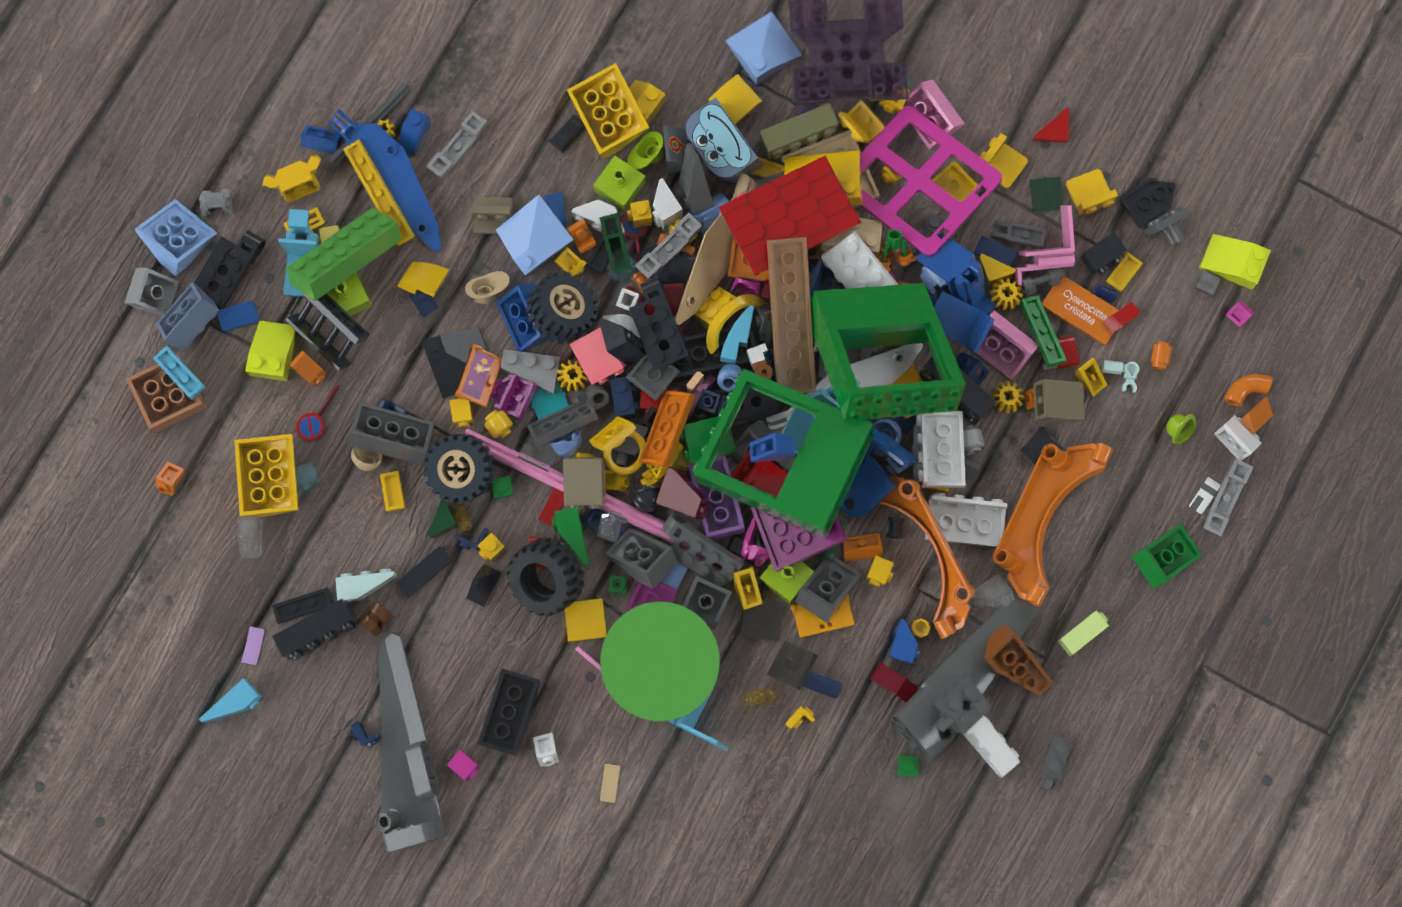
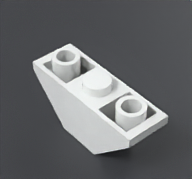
[572,200,625,237]

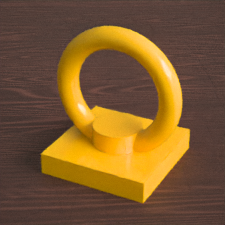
[589,417,646,475]

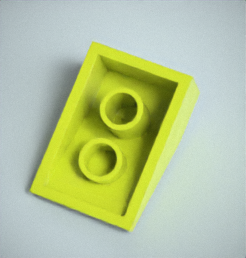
[1199,234,1271,290]
[245,321,297,381]

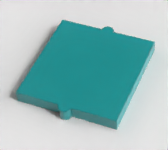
[531,380,569,420]

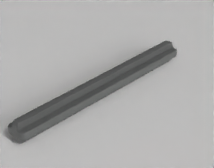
[328,83,411,167]

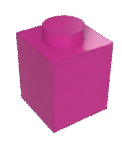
[447,750,480,781]

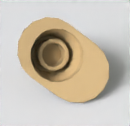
[465,271,510,304]

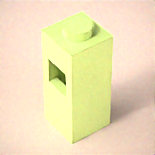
[1058,610,1109,656]

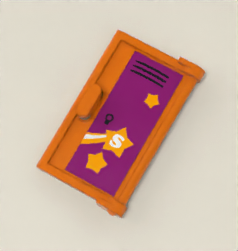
[455,344,502,407]

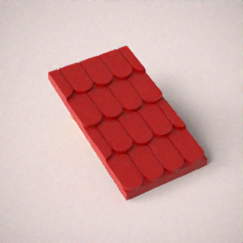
[719,156,862,276]

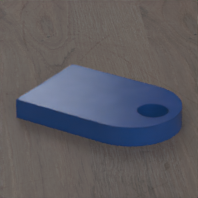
[841,457,897,517]

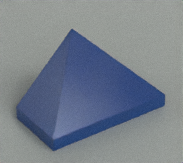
[544,192,567,229]

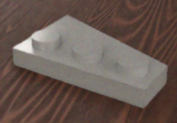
[501,349,561,395]

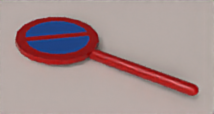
[621,214,648,262]

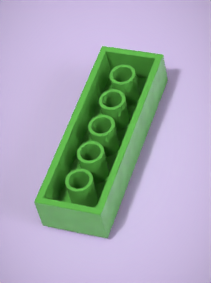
[286,208,402,301]

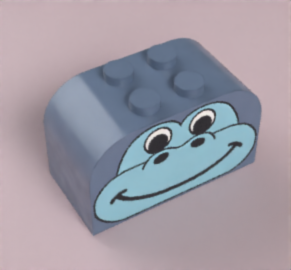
[686,97,762,184]

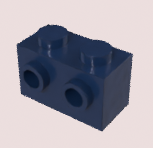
[610,377,638,420]

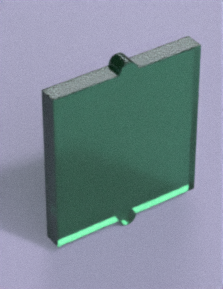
[1029,176,1064,212]

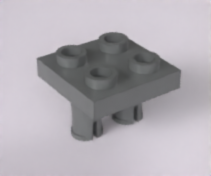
[1143,207,1190,246]

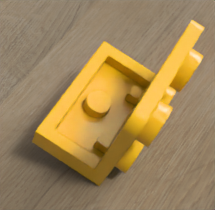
[837,100,886,143]
[980,133,1028,189]
[1066,169,1118,216]

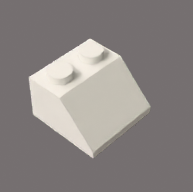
[652,178,683,231]
[1214,415,1262,461]

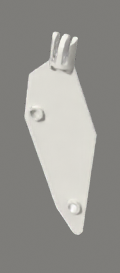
[766,343,923,434]

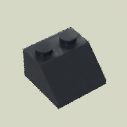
[599,318,646,365]

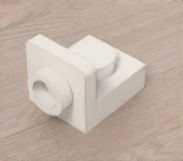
[533,733,559,766]

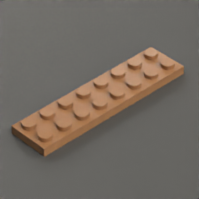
[767,237,816,393]

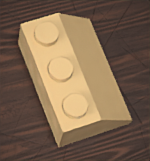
[821,218,882,256]

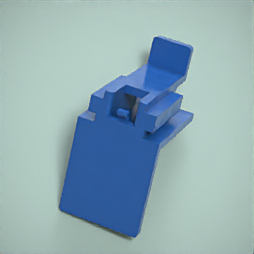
[916,233,996,315]
[928,291,995,354]
[860,427,918,466]

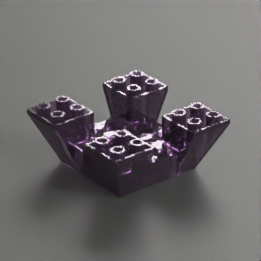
[789,0,908,104]

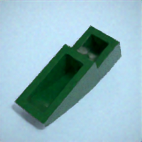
[599,213,631,273]

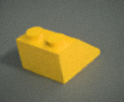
[629,80,666,125]

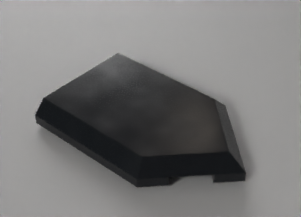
[1118,178,1176,228]
[637,244,696,287]

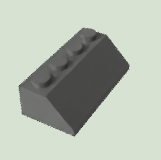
[347,402,434,465]

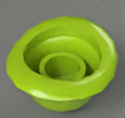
[1166,414,1197,445]

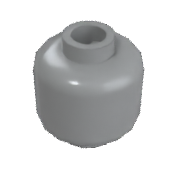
[963,425,985,455]

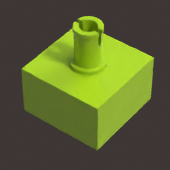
[593,155,646,212]
[327,272,373,316]
[759,561,814,604]

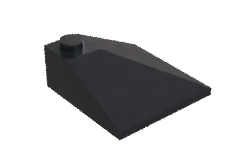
[422,327,497,398]

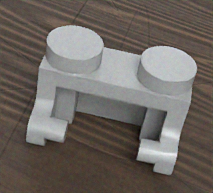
[199,189,233,216]

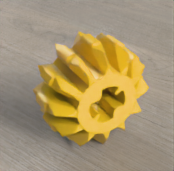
[990,278,1023,311]
[557,360,589,392]
[991,381,1024,414]

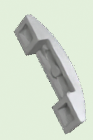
[426,111,487,178]
[635,213,702,279]
[1203,459,1253,537]

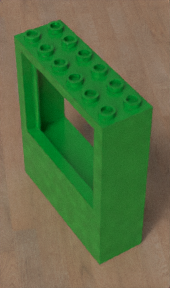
[811,283,966,421]
[693,369,875,539]

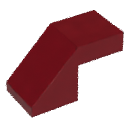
[870,662,918,703]

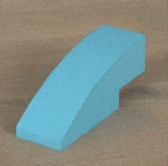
[720,305,754,364]

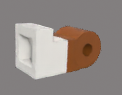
[746,343,773,380]

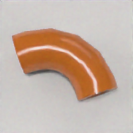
[1224,373,1273,407]

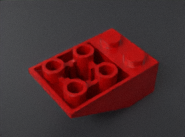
[730,450,788,497]

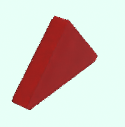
[1033,108,1069,143]

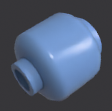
[717,364,743,392]

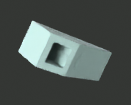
[336,569,397,602]

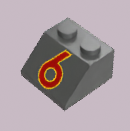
[663,125,691,173]

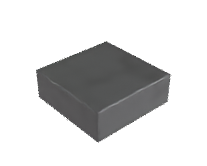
[1194,271,1221,297]

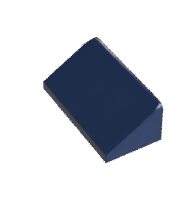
[801,670,843,699]

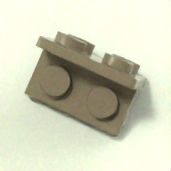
[472,197,513,235]

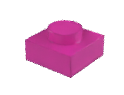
[1226,300,1254,328]

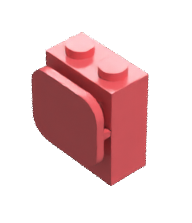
[569,327,627,385]

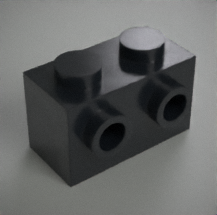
[1080,232,1127,276]

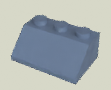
[156,282,219,352]

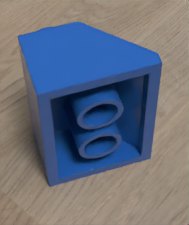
[496,283,549,352]

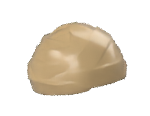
[351,447,382,471]

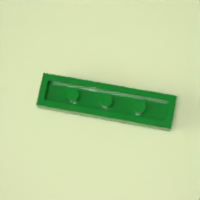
[1020,295,1067,368]

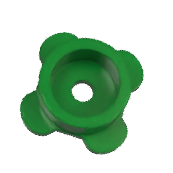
[607,575,628,595]

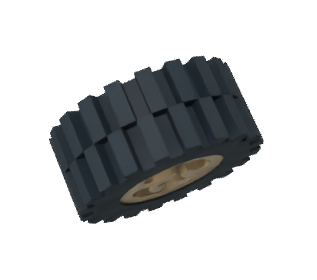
[526,271,598,344]
[423,434,495,503]

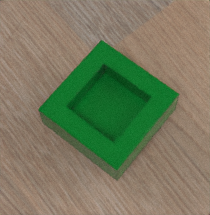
[492,476,514,499]
[898,756,919,777]

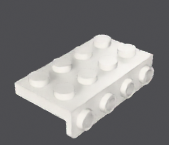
[821,231,898,289]
[916,411,966,488]
[925,493,1007,547]

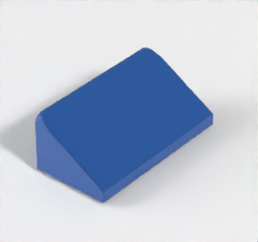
[301,125,342,154]
[217,301,260,332]

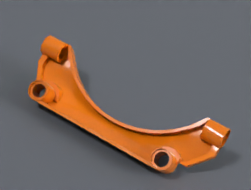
[993,443,1114,607]
[879,474,975,639]

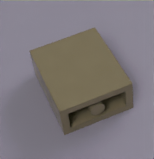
[1033,379,1085,423]
[563,457,606,509]

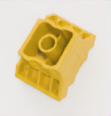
[262,155,322,203]

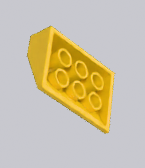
[567,63,649,159]
[784,150,863,206]
[234,434,298,519]

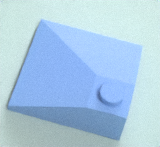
[726,12,802,85]
[496,195,574,275]
[135,199,217,276]

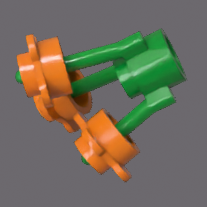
[876,230,917,272]

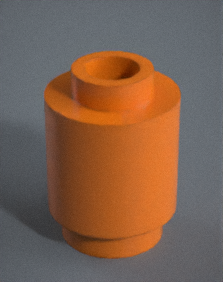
[1150,341,1173,370]

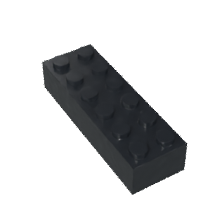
[644,327,756,384]

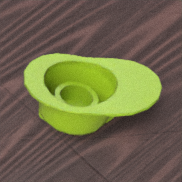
[627,131,665,169]

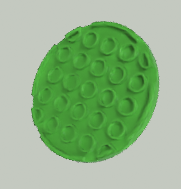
[600,602,720,722]

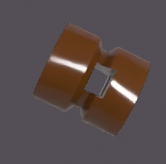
[357,600,394,637]

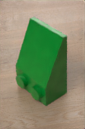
[552,507,590,569]
[1131,523,1202,588]

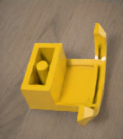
[694,287,765,354]

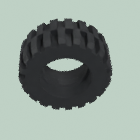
[507,538,585,617]

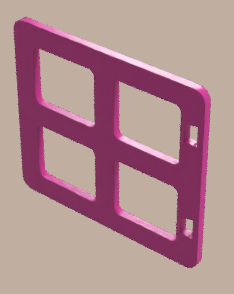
[860,106,1002,256]

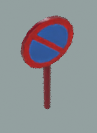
[296,385,339,441]

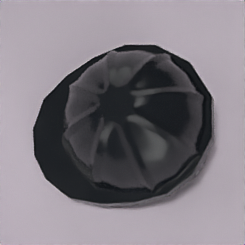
[630,485,662,513]

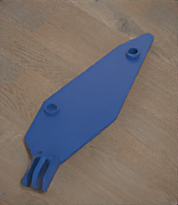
[328,109,442,251]

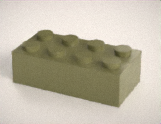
[759,103,838,161]

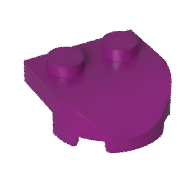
[491,375,538,420]

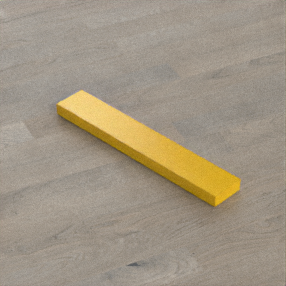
[343,139,415,246]

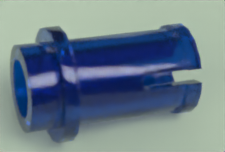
[1093,283,1118,303]

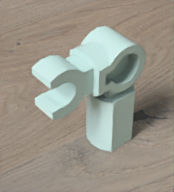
[1101,360,1139,393]

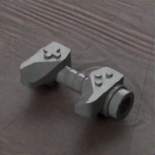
[1022,268,1065,295]

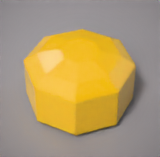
[910,618,930,638]

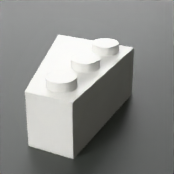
[962,716,1020,778]

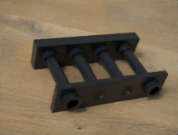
[285,293,370,371]

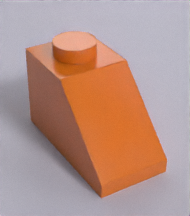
[290,351,326,387]

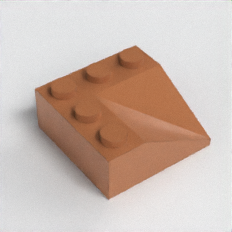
[126,354,207,434]

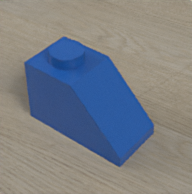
[399,109,431,155]
[750,433,795,462]
[888,619,920,665]

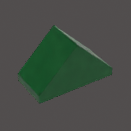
[427,499,458,538]

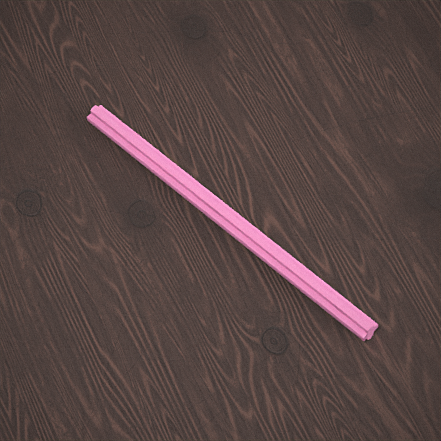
[464,429,744,571]

